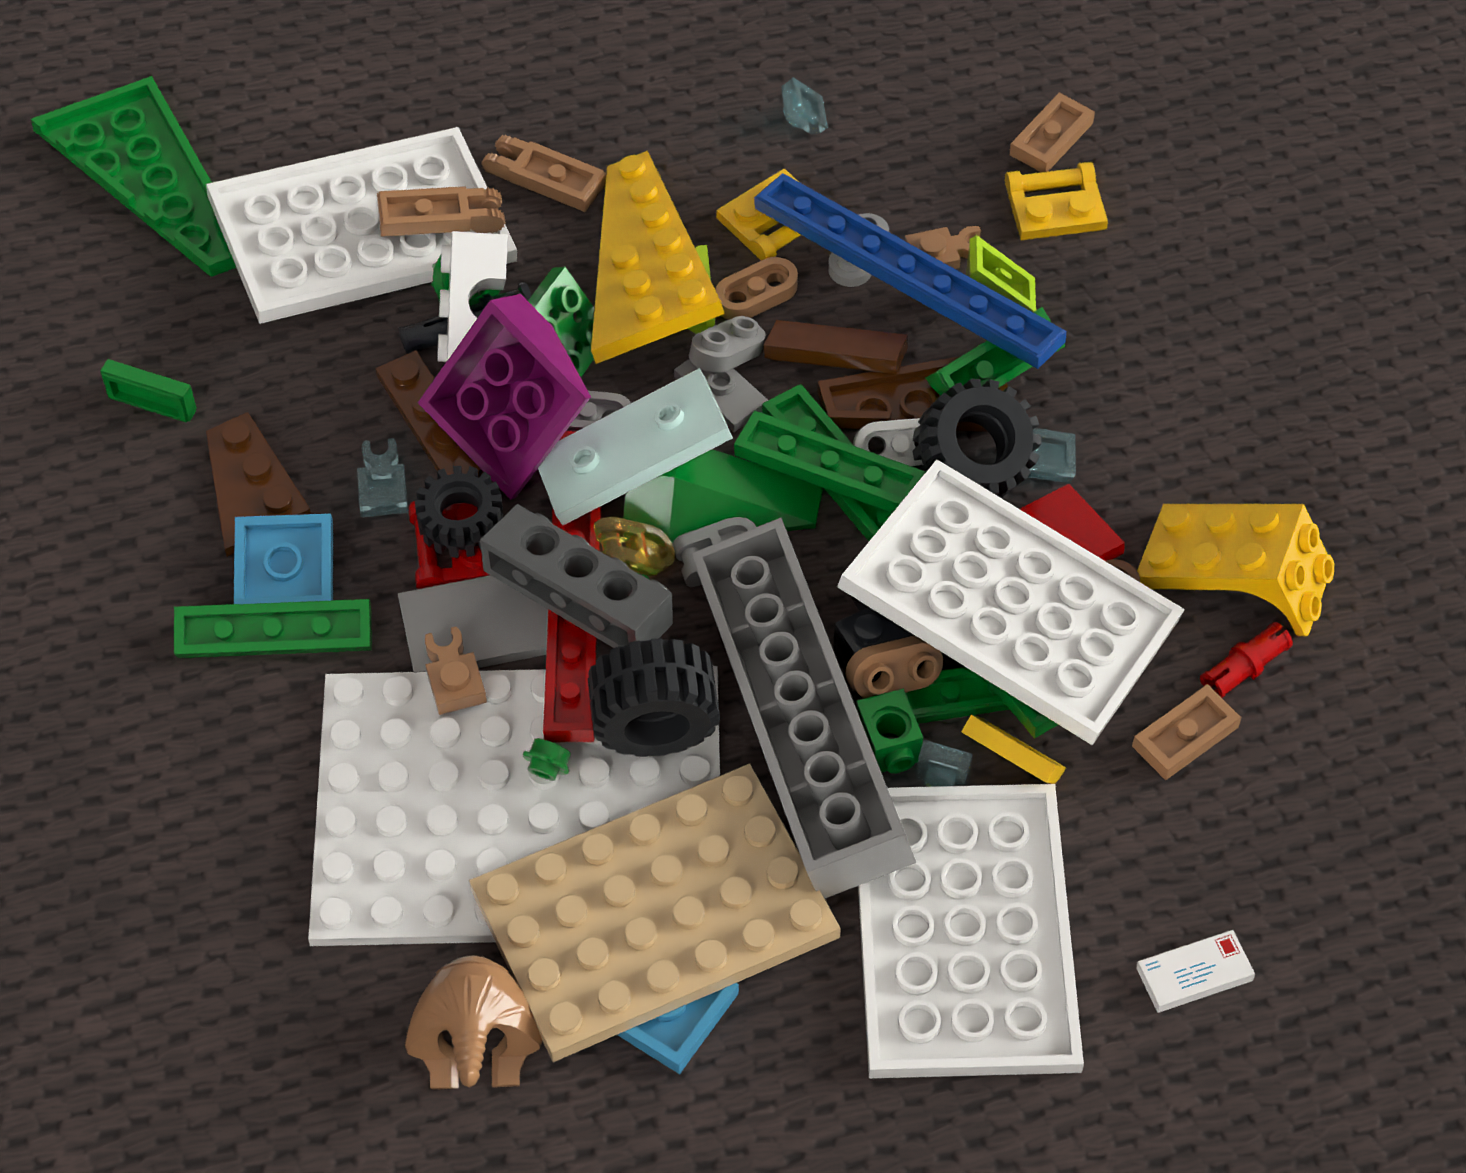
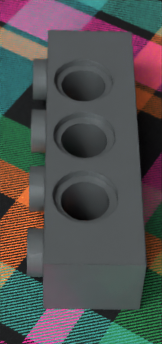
[480,504,673,648]

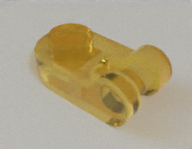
[593,517,675,576]

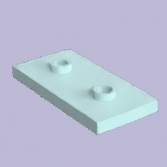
[538,368,733,526]

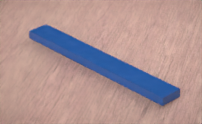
[754,173,1066,369]

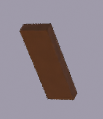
[764,320,908,374]

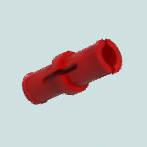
[1200,622,1293,698]

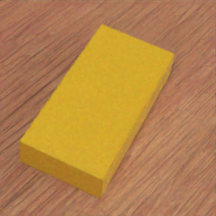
[961,715,1066,784]

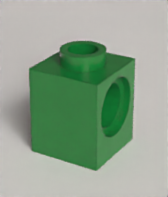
[856,688,923,773]

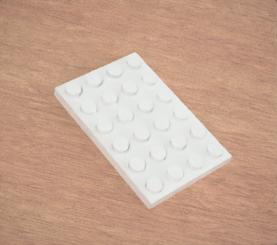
[206,127,517,324]
[837,460,1185,745]
[858,784,1084,1078]

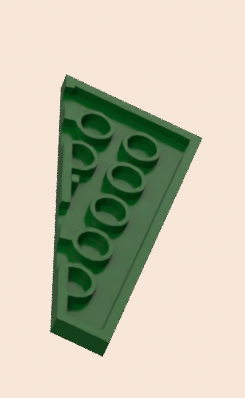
[31,76,237,277]

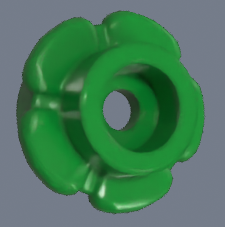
[523,738,571,781]

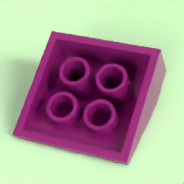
[418,294,591,500]

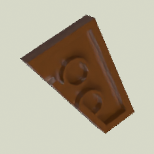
[206,412,311,557]

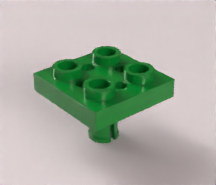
[528,267,595,377]

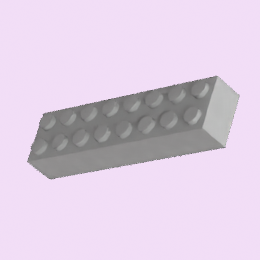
[691,518,916,899]

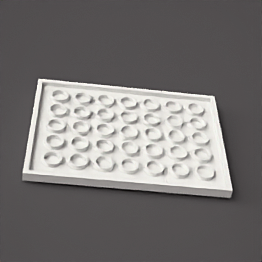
[308,666,720,946]

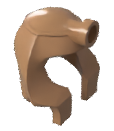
[405,956,542,1089]

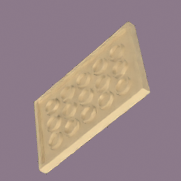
[469,764,841,1062]

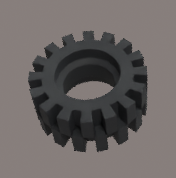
[415,465,504,558]

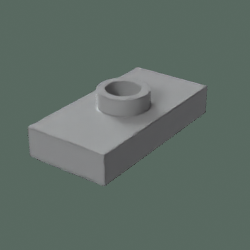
[674,359,768,432]

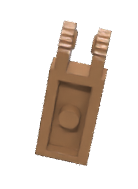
[481,135,606,212]
[377,186,506,237]

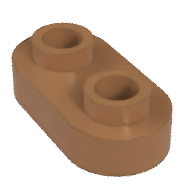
[715,257,798,320]
[845,636,943,698]

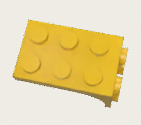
[1137,504,1334,636]

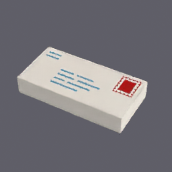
[1136,930,1255,1013]

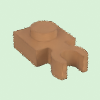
[905,226,981,269]
[425,626,487,715]

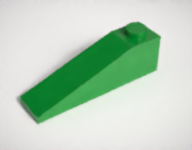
[621,449,823,546]

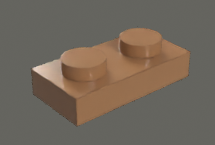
[1009,93,1095,172]
[1132,684,1242,780]

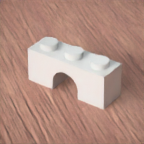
[437,231,508,362]

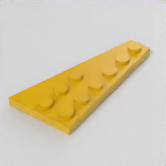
[591,151,725,364]

